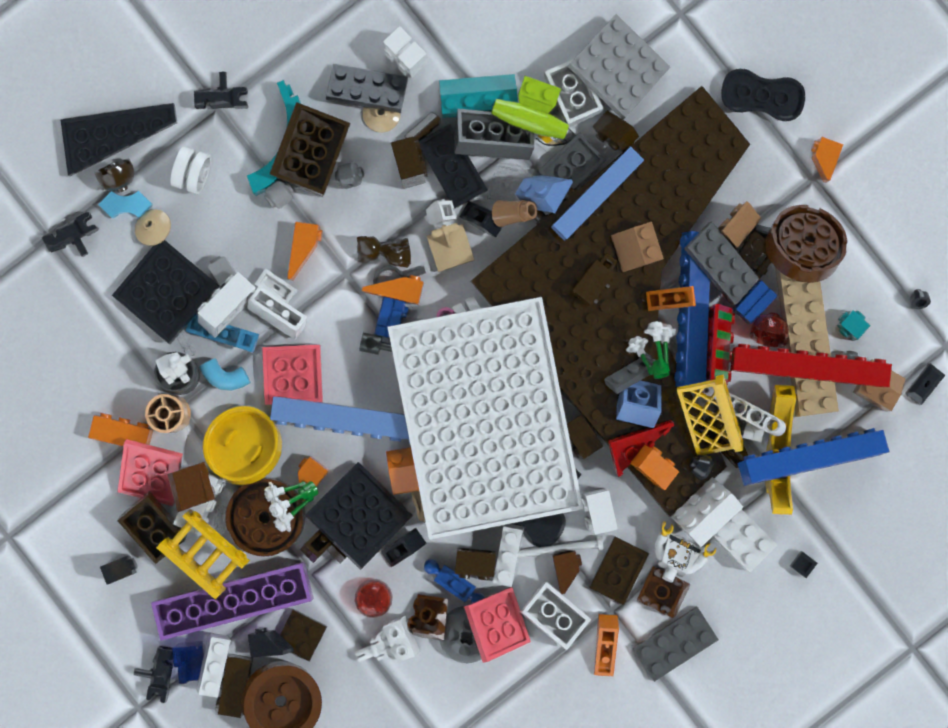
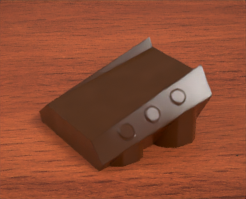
[167,462,215,512]
[637,566,690,618]
[407,594,448,642]

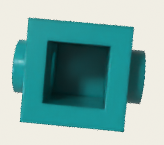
[836,310,871,341]

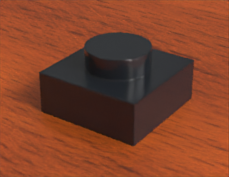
[790,551,818,578]

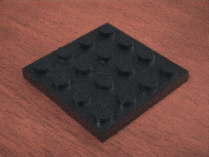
[112,240,220,345]
[305,462,413,570]

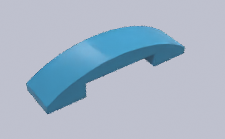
[186,315,259,353]

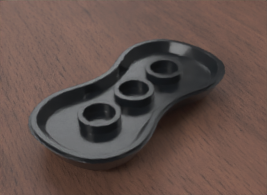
[721,68,805,121]
[510,513,566,547]

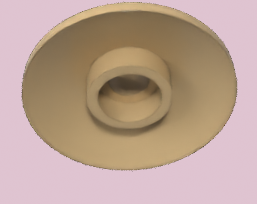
[363,107,401,133]
[135,209,171,246]

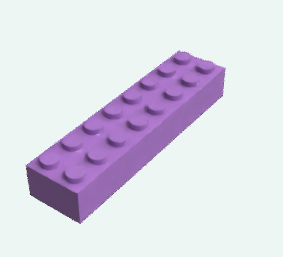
[151,561,314,641]

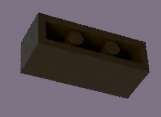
[216,654,253,718]

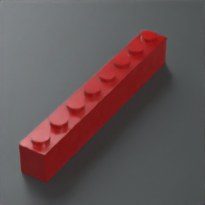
[730,344,892,388]

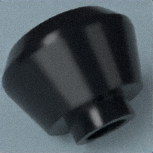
[689,455,714,480]

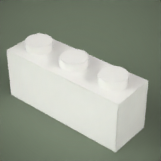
[248,286,307,340]
[493,524,524,587]
[196,633,231,698]

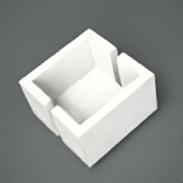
[383,26,428,78]

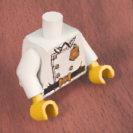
[654,521,716,583]

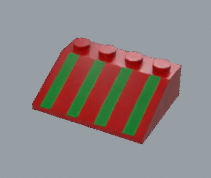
[706,304,735,385]

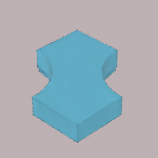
[98,191,153,218]

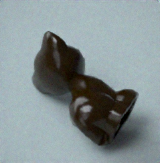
[357,236,411,268]

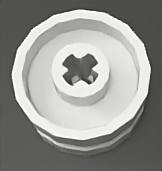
[171,146,211,195]

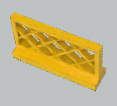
[677,374,743,456]

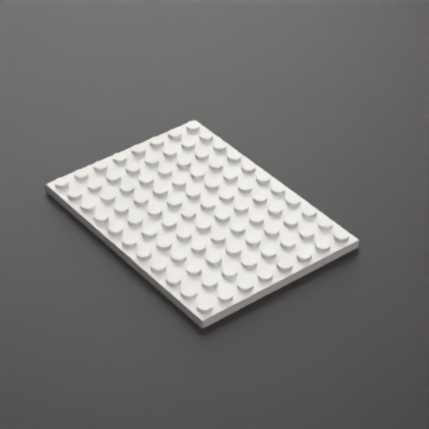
[388,297,583,540]

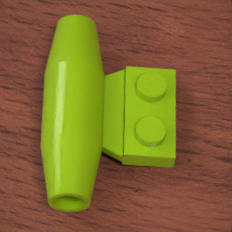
[491,76,569,139]

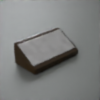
[404,112,441,141]

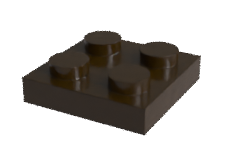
[280,609,328,662]

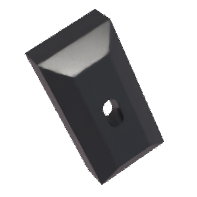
[905,363,945,405]

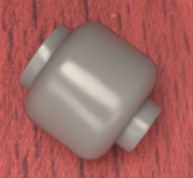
[264,180,293,209]

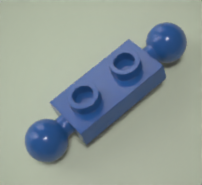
[424,559,485,603]

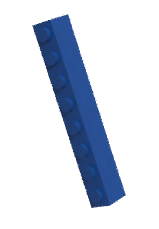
[674,231,710,387]
[738,428,890,486]

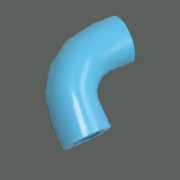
[199,358,251,391]

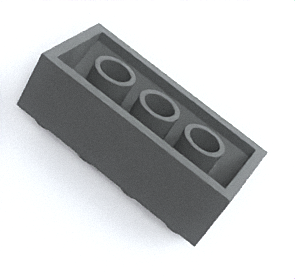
[454,109,534,160]

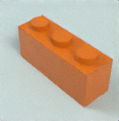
[88,413,153,447]

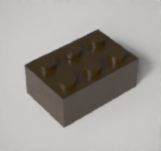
[391,136,428,189]
[117,491,187,564]

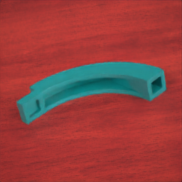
[247,80,301,196]

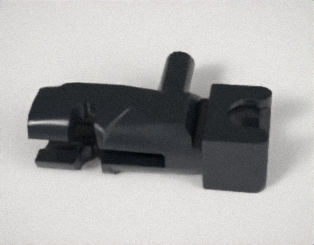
[194,71,249,109]
[42,212,99,257]
[134,646,176,703]

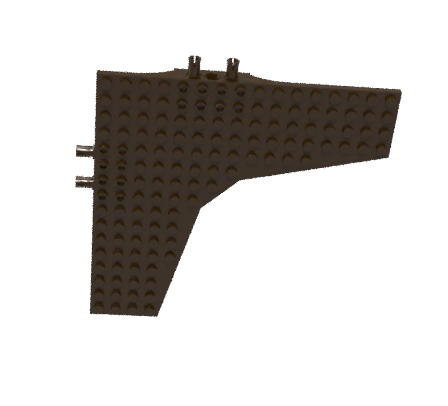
[470,86,750,517]

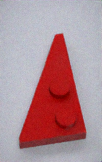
[608,420,674,477]

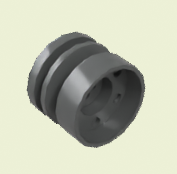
[154,351,200,395]

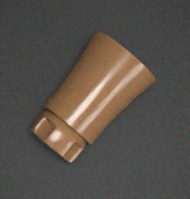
[492,200,537,227]

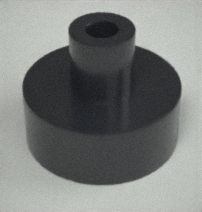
[910,289,931,309]

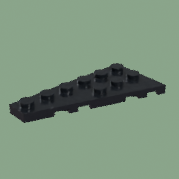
[60,103,177,177]

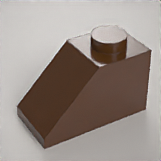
[552,550,582,594]

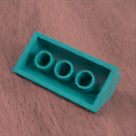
[439,74,518,119]

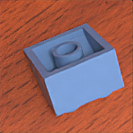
[515,175,573,213]
[616,380,661,428]

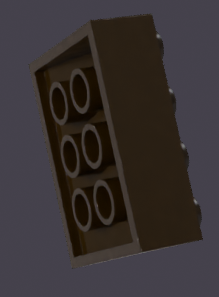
[269,102,351,197]

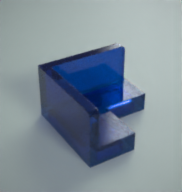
[172,641,204,684]

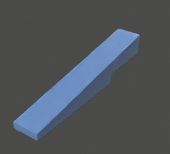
[551,147,644,241]

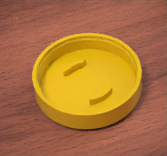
[203,406,282,485]

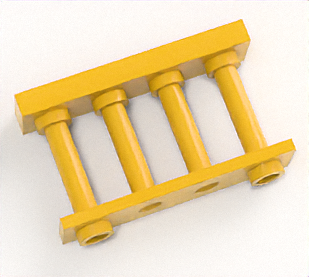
[156,509,250,600]

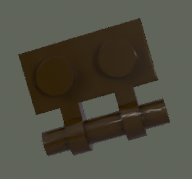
[738,231,772,280]

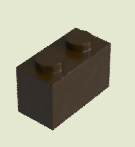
[592,110,640,153]
[567,414,603,459]

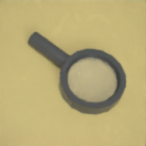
[373,266,426,284]

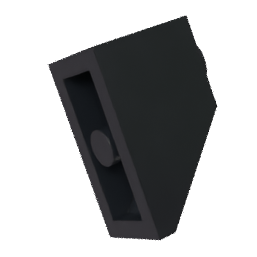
[459,201,502,238]
[381,528,427,567]
[100,555,137,585]
[248,627,294,658]

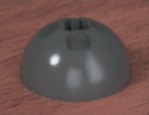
[439,606,482,664]

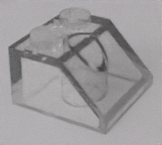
[487,162,535,201]

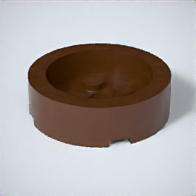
[765,205,848,283]
[226,478,306,557]
[241,661,322,728]

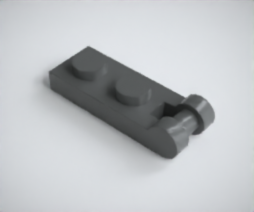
[605,353,655,394]

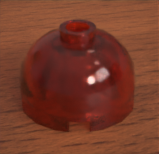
[749,312,789,348]
[354,579,393,618]

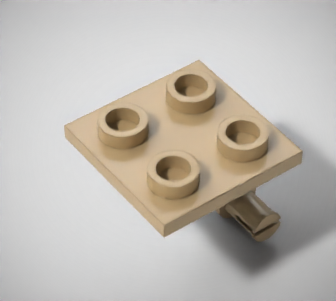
[427,222,475,272]

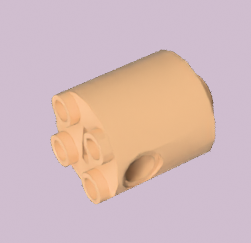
[145,394,191,433]

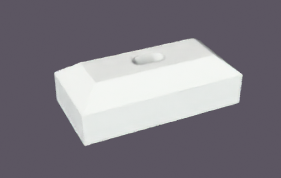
[255,268,298,304]

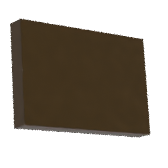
[589,536,649,605]

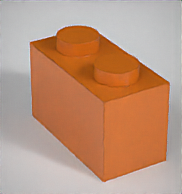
[630,445,679,490]

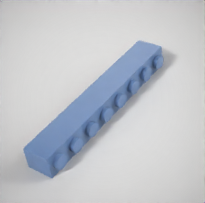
[270,396,410,443]

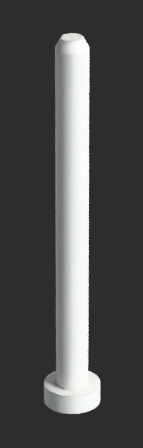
[518,536,603,558]

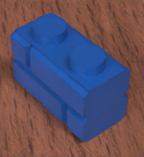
[732,280,777,325]
[374,297,409,338]

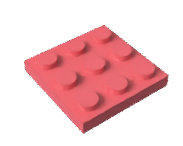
[262,345,323,405]
[117,439,183,506]
[464,587,531,663]

